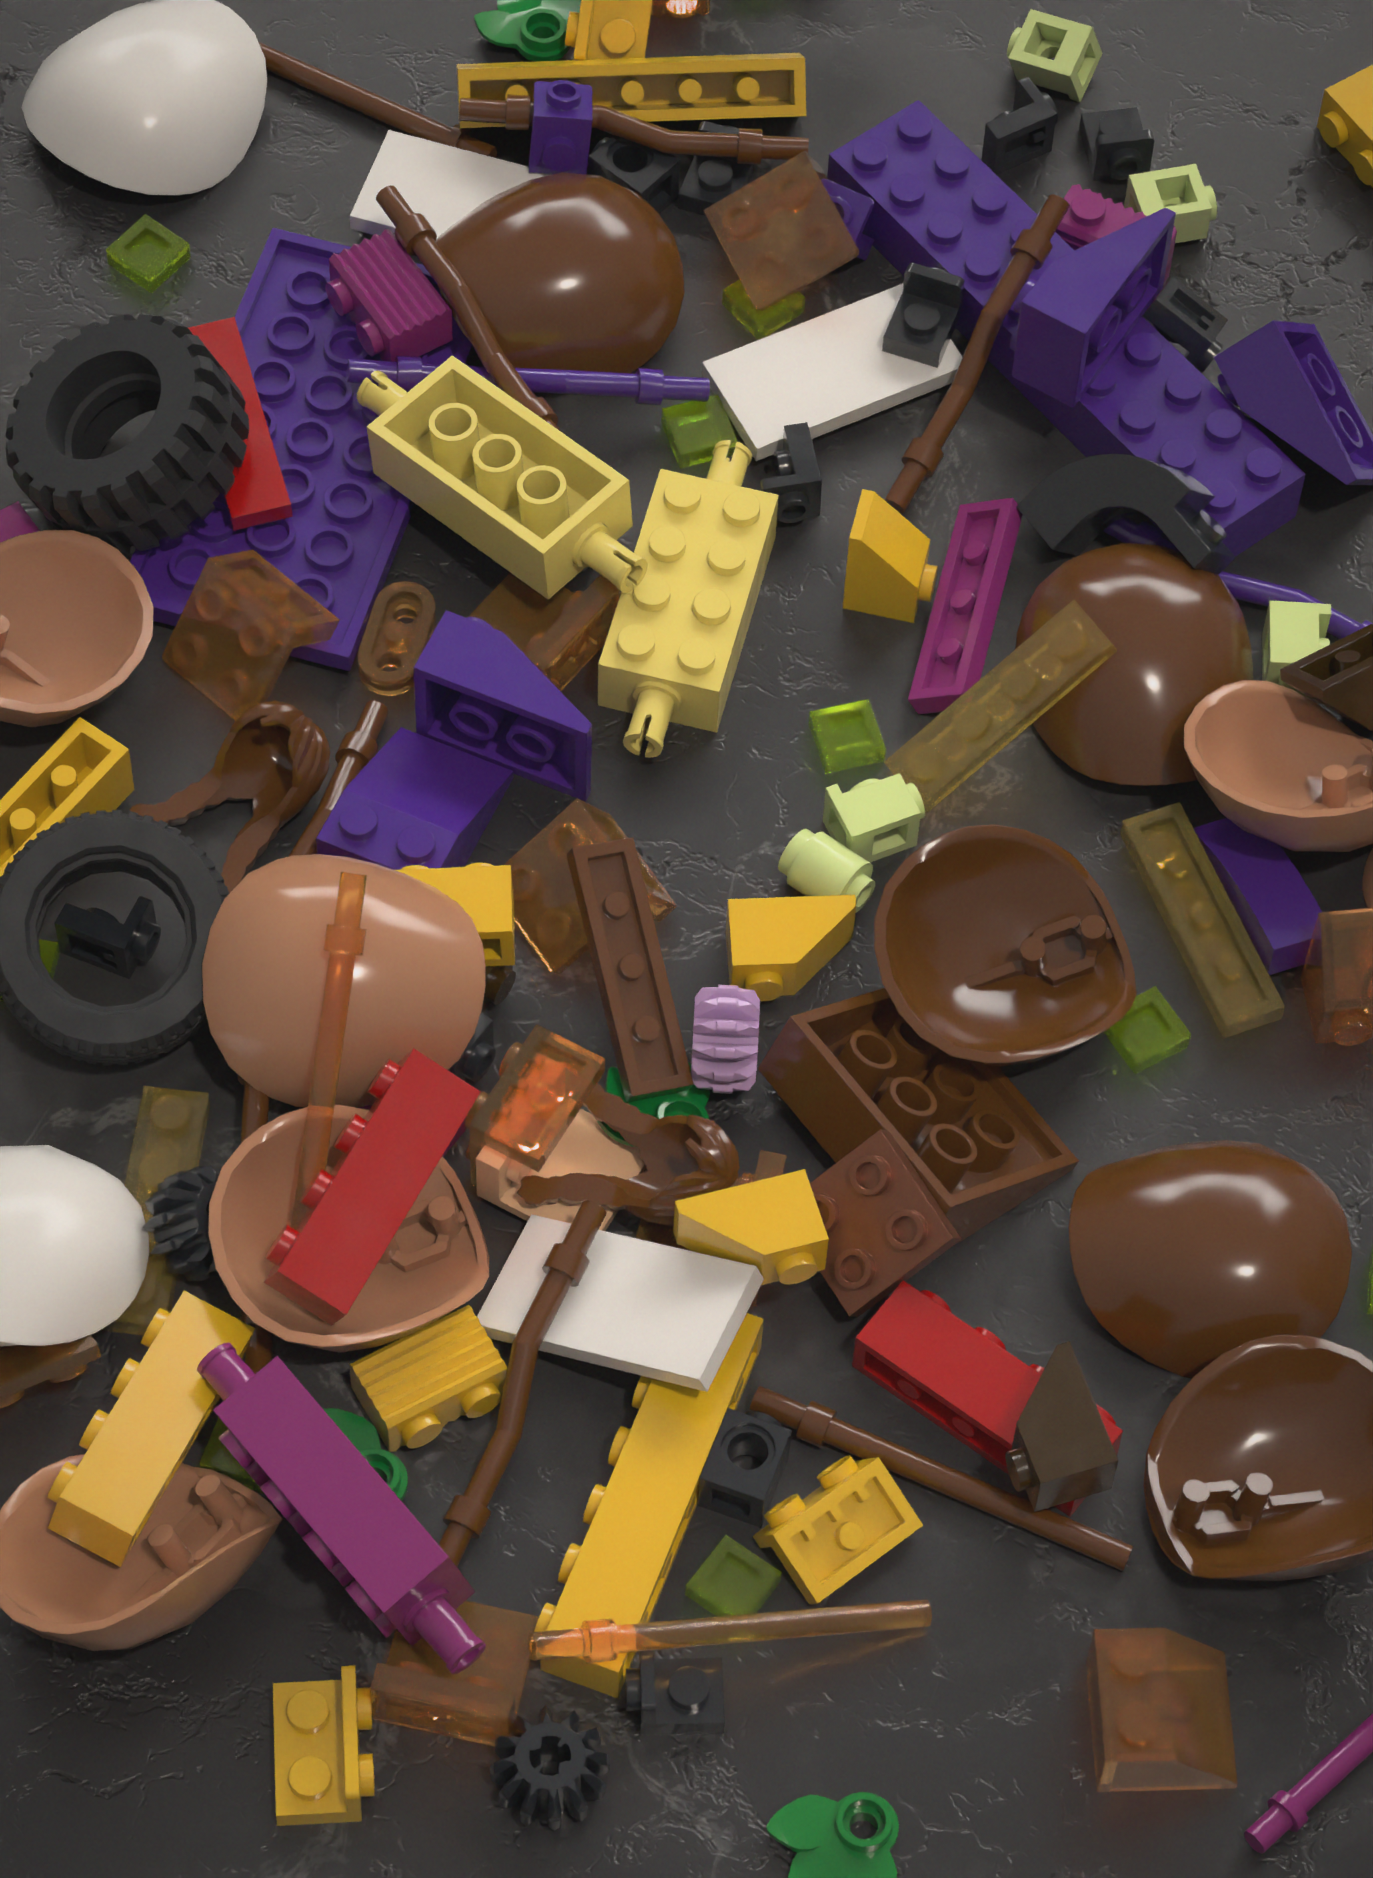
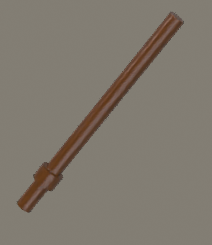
[750,1385,1134,1571]

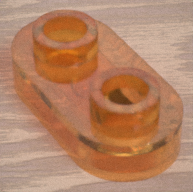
[358,581,436,696]

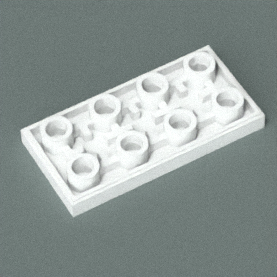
[350,130,553,240]
[702,284,962,461]
[477,1214,764,1392]

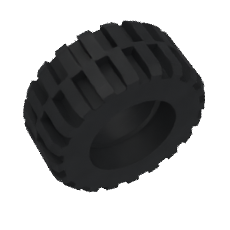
[5,314,249,553]

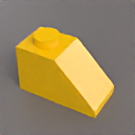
[843,489,938,623]
[726,895,856,1001]
[673,1169,829,1285]

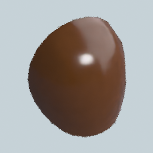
[436,172,685,373]
[1014,543,1254,785]
[874,824,1137,1067]
[1069,1140,1352,1378]
[1143,1335,1373,1581]

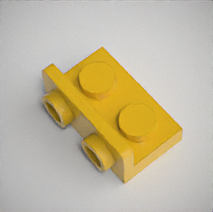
[565,0,653,60]
[753,1455,923,1604]
[273,1665,375,1826]

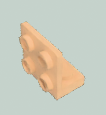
[476,1058,646,1231]

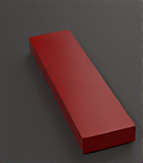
[188,317,293,531]

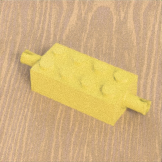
[357,356,648,600]
[598,440,779,758]

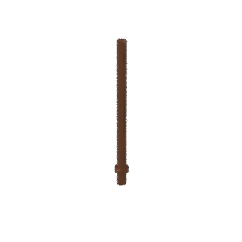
[259,42,497,158]

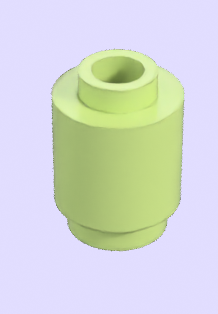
[778,829,875,912]

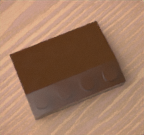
[758,988,1079,1244]

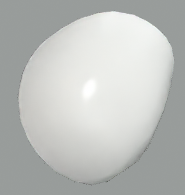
[21,0,267,195]
[0,1145,149,1346]

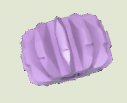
[691,985,760,1094]

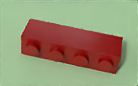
[264,1048,481,1326]
[852,1280,1123,1517]

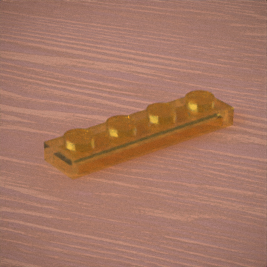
[884,600,1118,813]
[1120,802,1285,1038]
[100,1086,210,1336]

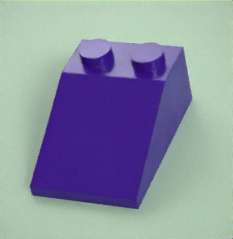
[1009,208,1176,408]
[1214,320,1373,485]
[414,610,592,802]
[316,727,514,870]

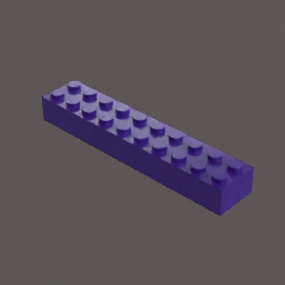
[827,100,1305,557]

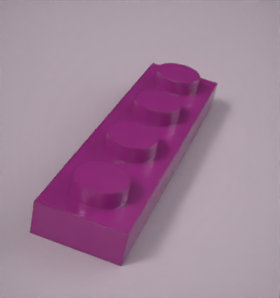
[908,498,1023,714]

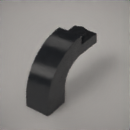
[1016,454,1236,574]

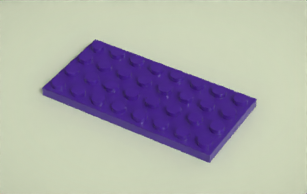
[130,228,475,671]

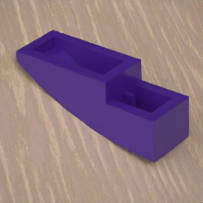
[1189,818,1333,976]

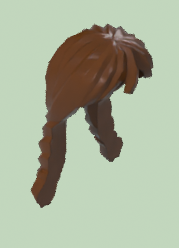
[130,700,330,894]
[517,1063,740,1228]

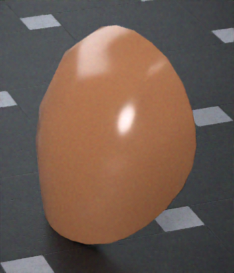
[0,530,154,727]
[1184,680,1373,852]
[202,854,486,1108]
[208,1104,489,1353]
[0,1454,283,1651]

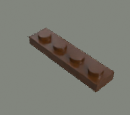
[566,837,694,1102]

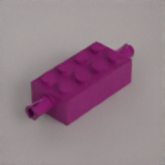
[197,1342,486,1674]

